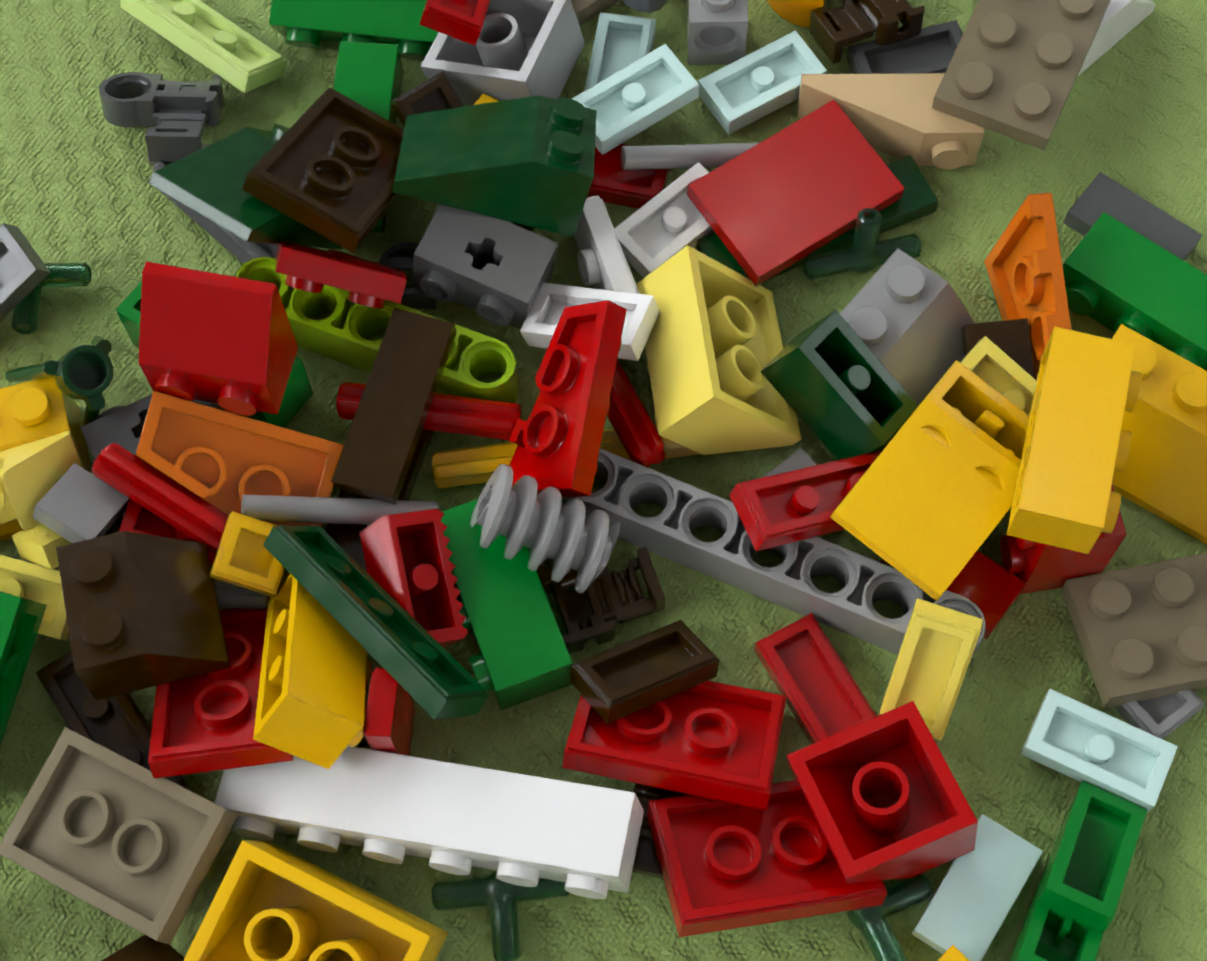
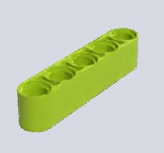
[236,257,519,403]

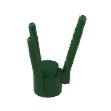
[5,336,114,426]

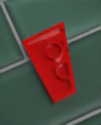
[508,300,627,498]

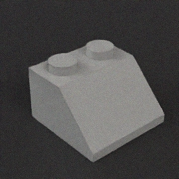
[420,0,585,106]
[840,248,974,427]

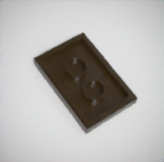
[242,88,404,253]

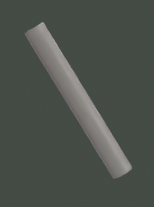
[620,143,759,170]
[241,494,439,525]

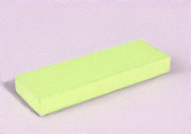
[120,0,287,93]

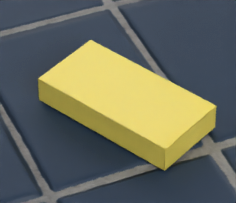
[878,598,983,741]

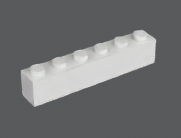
[214,746,644,899]

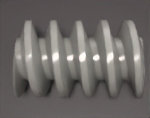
[470,464,620,594]

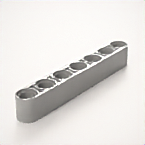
[563,449,986,661]

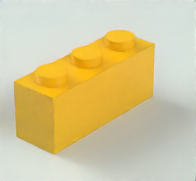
[1006,326,1142,554]
[253,571,372,769]

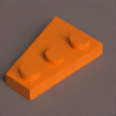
[984,193,1072,381]
[135,391,344,528]

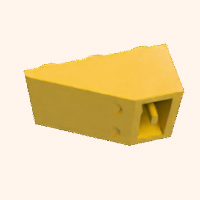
[830,360,1030,601]

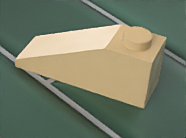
[797,73,984,170]

